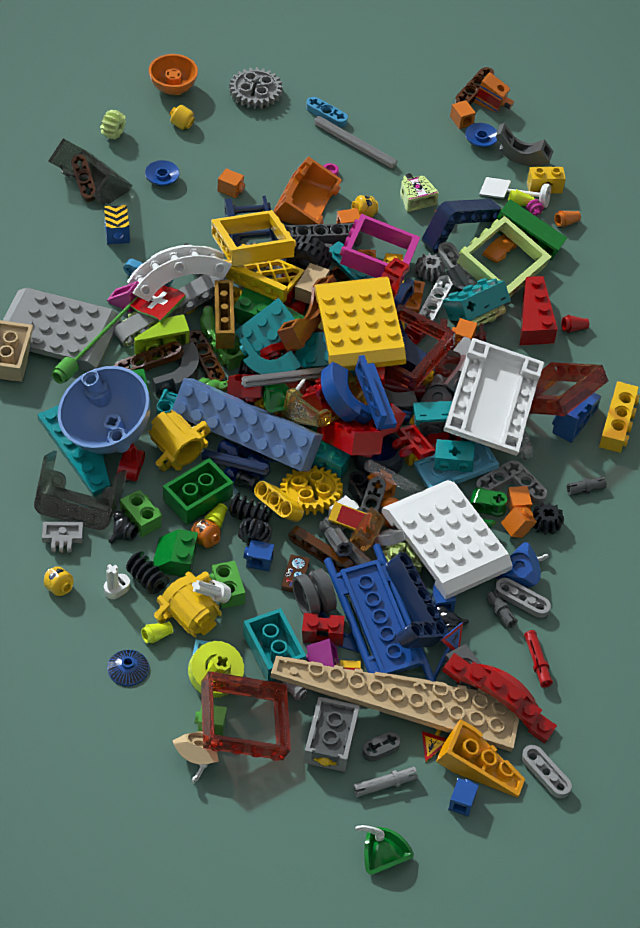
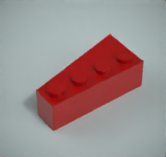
[317,414,384,457]

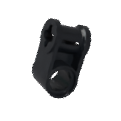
[348,471,379,507]

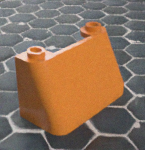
[273,156,342,225]

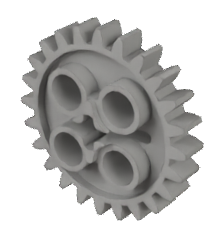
[229,67,283,109]

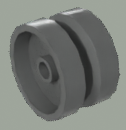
[292,568,337,616]

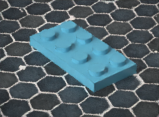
[413,440,499,489]

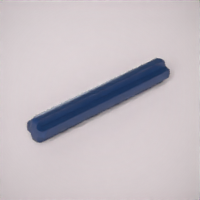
[201,449,269,475]

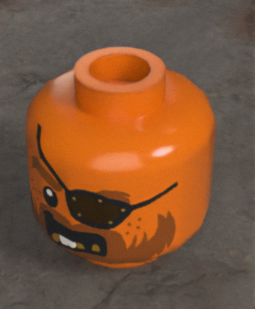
[191,519,221,548]

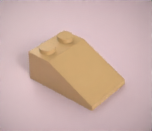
[0,320,33,382]

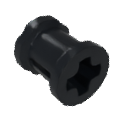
[235,470,260,493]

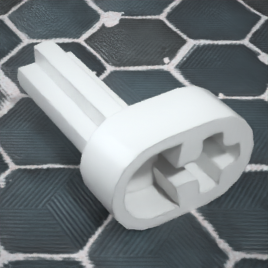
[104,564,130,599]
[192,580,231,603]

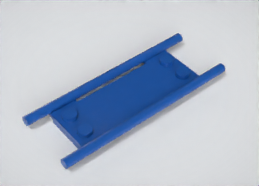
[324,544,436,682]

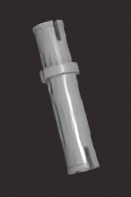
[353,766,418,798]

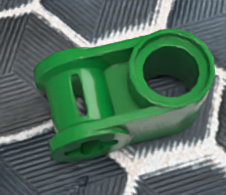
[470,487,507,517]

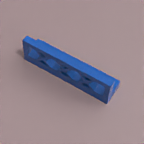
[355,355,397,430]

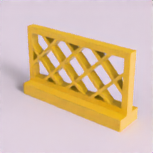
[224,244,305,303]

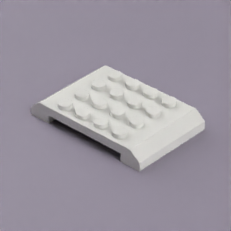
[444,338,544,456]
[382,480,513,600]

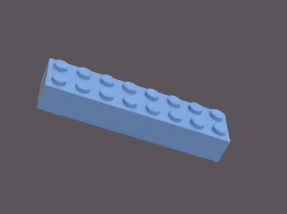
[172,378,323,471]

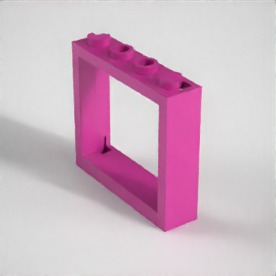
[340,214,420,283]

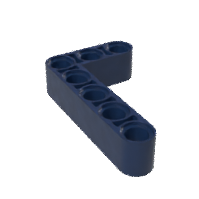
[422,199,502,253]
[386,552,448,649]

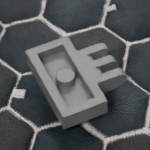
[42,522,83,553]

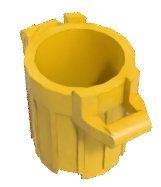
[148,410,211,472]
[154,571,222,638]

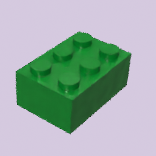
[163,458,233,525]

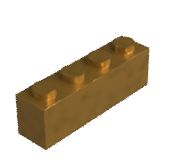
[215,280,235,349]

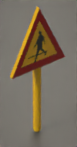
[422,729,446,763]

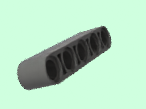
[285,223,363,247]

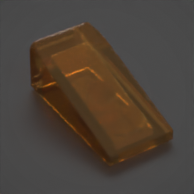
[349,507,386,552]

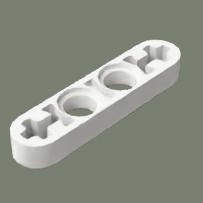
[418,275,453,327]

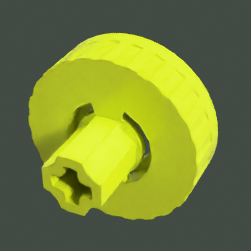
[188,641,244,698]

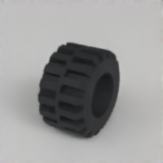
[283,235,333,270]

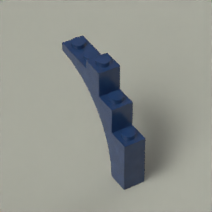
[394,278,430,379]

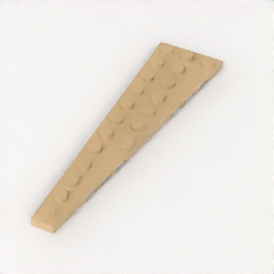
[270,656,519,752]

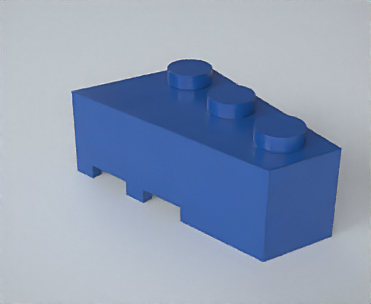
[552,386,602,443]

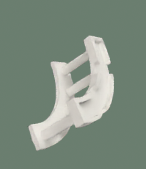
[127,245,232,302]

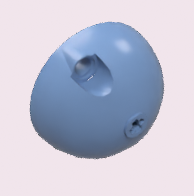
[58,366,151,454]

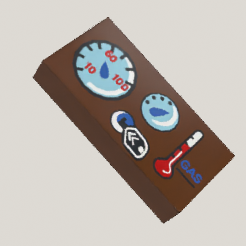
[281,554,310,593]

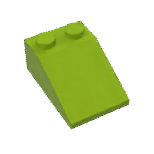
[134,314,190,365]

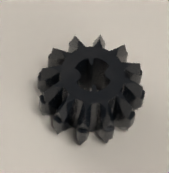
[533,502,564,535]
[238,517,272,546]

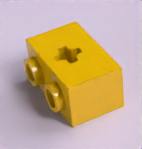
[527,167,566,194]

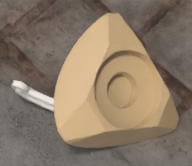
[172,731,219,784]

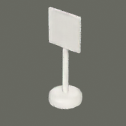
[479,177,551,208]

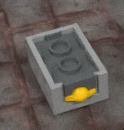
[304,697,360,772]

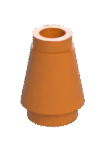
[554,211,581,228]

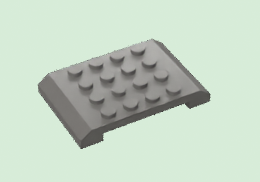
[3,288,121,371]

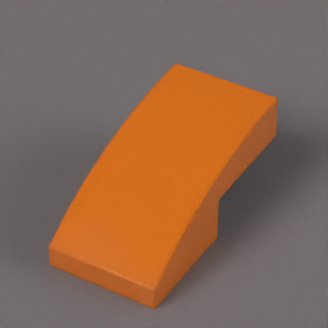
[482,234,517,263]
[405,280,425,315]

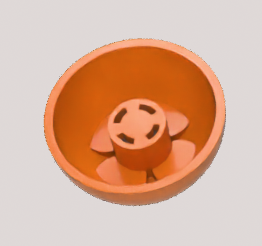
[149,54,198,95]

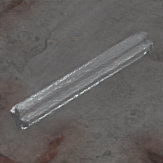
[364,460,426,495]

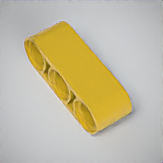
[254,481,304,522]

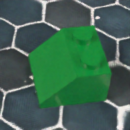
[153,529,198,577]

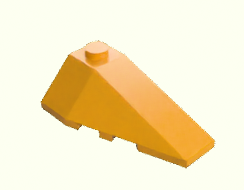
[436,719,525,797]

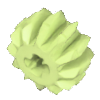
[100,110,126,139]

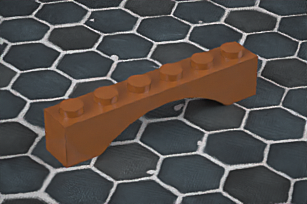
[277,275,337,351]

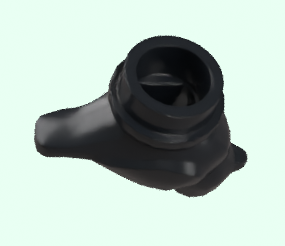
[108,510,139,544]
[437,606,469,633]

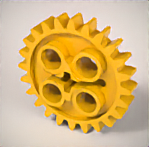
[280,465,343,515]

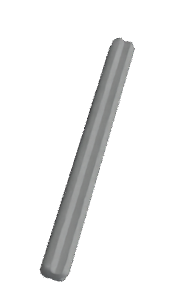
[314,116,397,169]
[241,367,325,388]

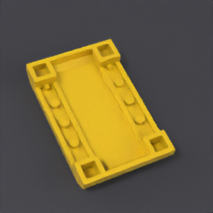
[314,277,406,371]

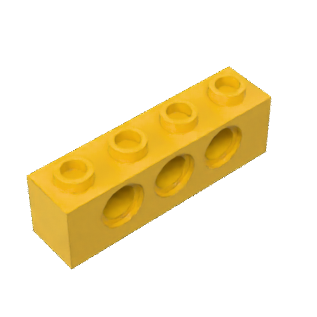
[599,381,640,453]

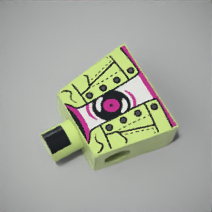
[400,173,439,212]

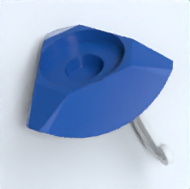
[496,542,549,588]

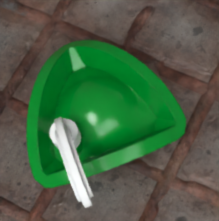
[262,379,306,414]
[355,825,414,875]

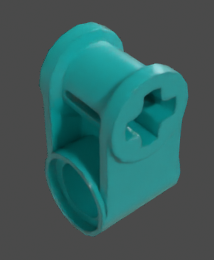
[156,389,178,416]

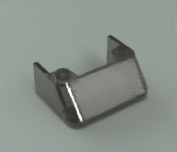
[48,138,133,205]
[34,451,127,530]

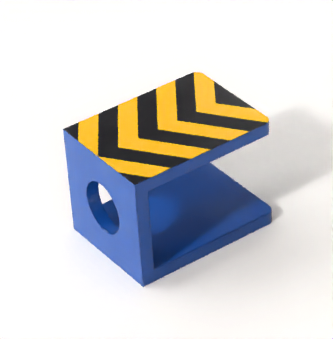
[104,205,130,244]

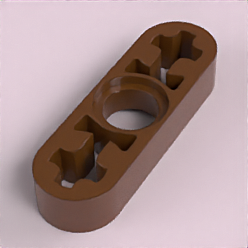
[71,154,97,202]

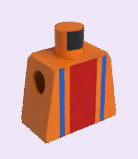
[474,72,515,112]

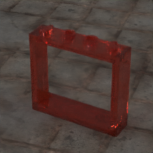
[385,304,455,391]
[529,362,609,416]
[201,671,291,761]

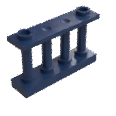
[224,196,277,247]

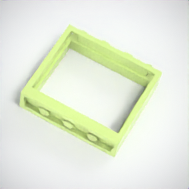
[457,216,551,298]

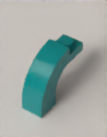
[239,336,303,375]

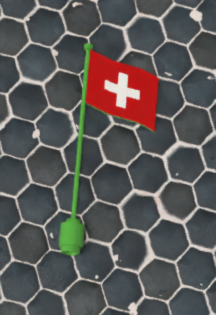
[51,285,186,384]

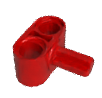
[117,443,145,482]

